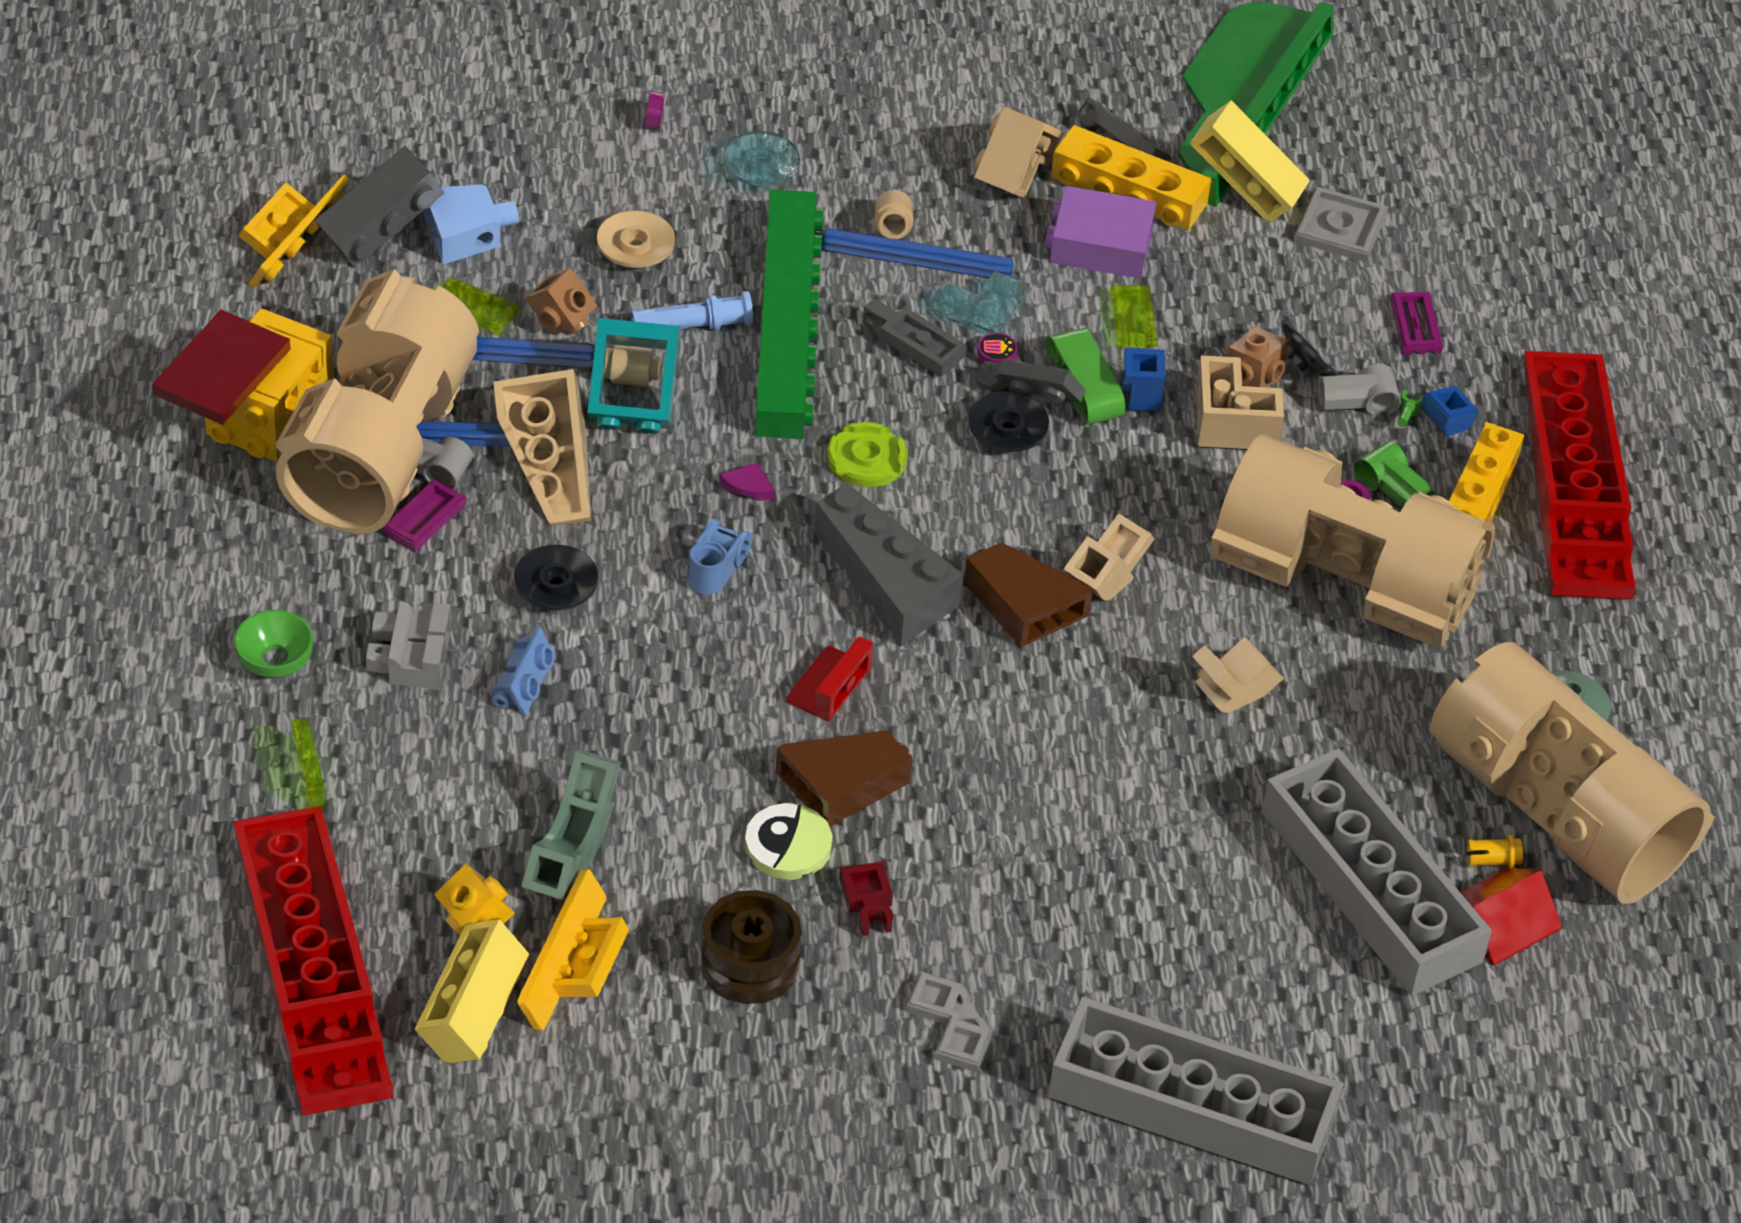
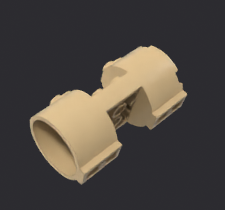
[275,269,479,534]
[1211,433,1495,649]
[1430,642,1715,904]

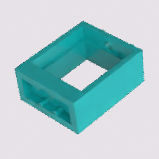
[587,318,680,434]

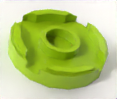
[826,422,908,488]

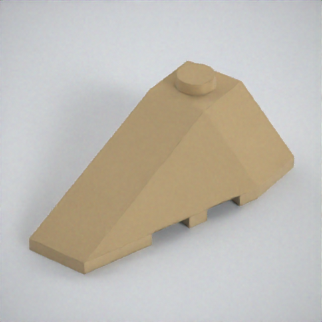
[493,369,591,525]

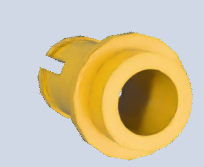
[1467,834,1523,868]

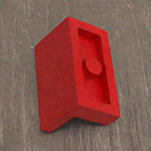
[786,636,873,722]

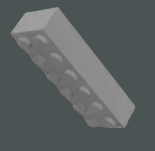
[1261,748,1492,996]
[1048,996,1344,1185]

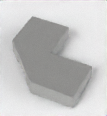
[906,971,992,1073]

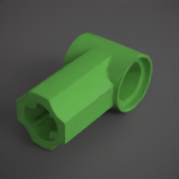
[1353,441,1436,508]

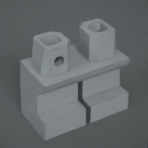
[366,601,451,690]

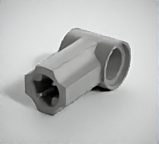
[1317,363,1401,415]
[416,437,473,489]

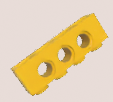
[1051,125,1211,231]
[1449,422,1524,523]

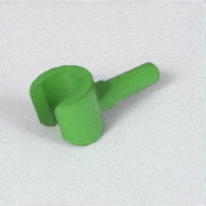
[1397,390,1424,427]

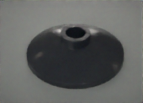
[1280,319,1339,376]
[968,391,1049,452]
[514,545,598,610]

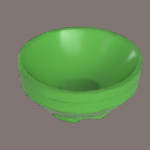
[234,610,313,678]

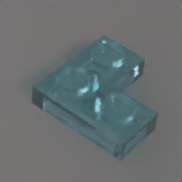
[926,271,1030,336]

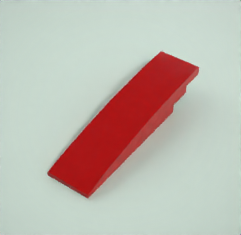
[1523,351,1636,599]
[233,806,394,1116]

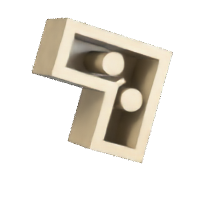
[974,106,1064,198]
[1196,355,1284,449]

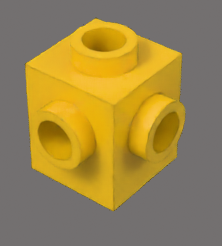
[434,863,515,935]

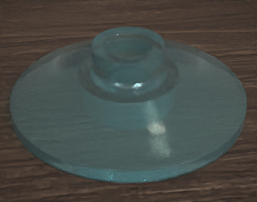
[723,131,800,186]

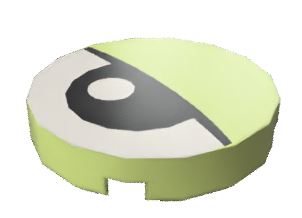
[745,803,833,880]

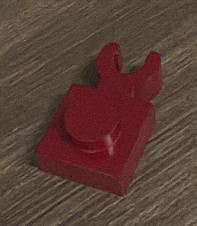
[839,861,893,936]

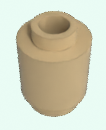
[875,190,913,239]
[604,344,660,387]

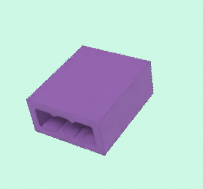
[1045,185,1156,279]

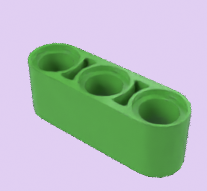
[1046,328,1125,425]

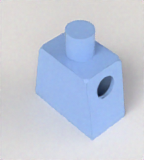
[423,184,519,264]

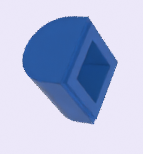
[1421,386,1479,437]

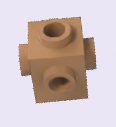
[524,267,598,335]
[1225,326,1289,387]

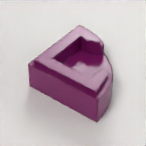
[720,463,775,501]

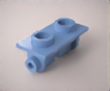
[491,627,555,716]

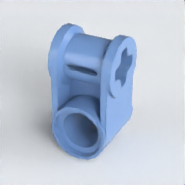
[688,518,752,595]

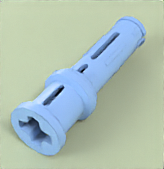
[631,291,753,330]

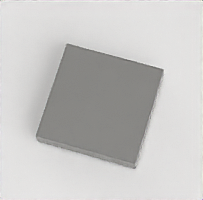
[1293,186,1389,262]

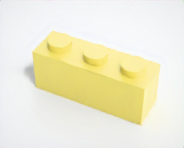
[1190,100,1310,221]
[415,919,530,1063]

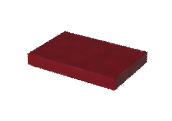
[152,309,291,425]

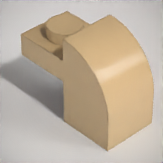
[1064,513,1154,600]
[1192,637,1284,713]

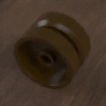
[701,890,802,1004]

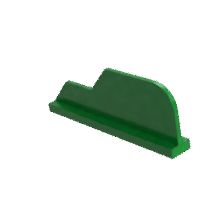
[1178,2,1334,207]

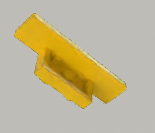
[238,174,350,288]
[517,869,629,1030]

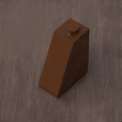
[964,542,1092,648]
[775,730,913,827]

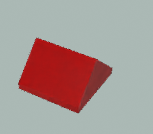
[1460,868,1562,966]

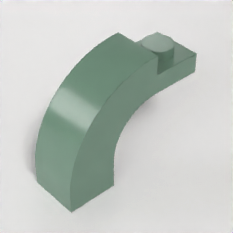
[521,749,621,900]

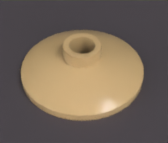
[597,210,675,268]

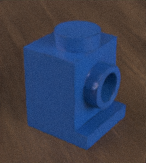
[1121,347,1165,412]

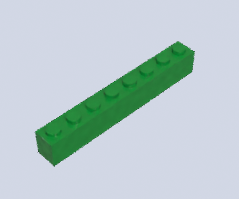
[755,189,823,439]

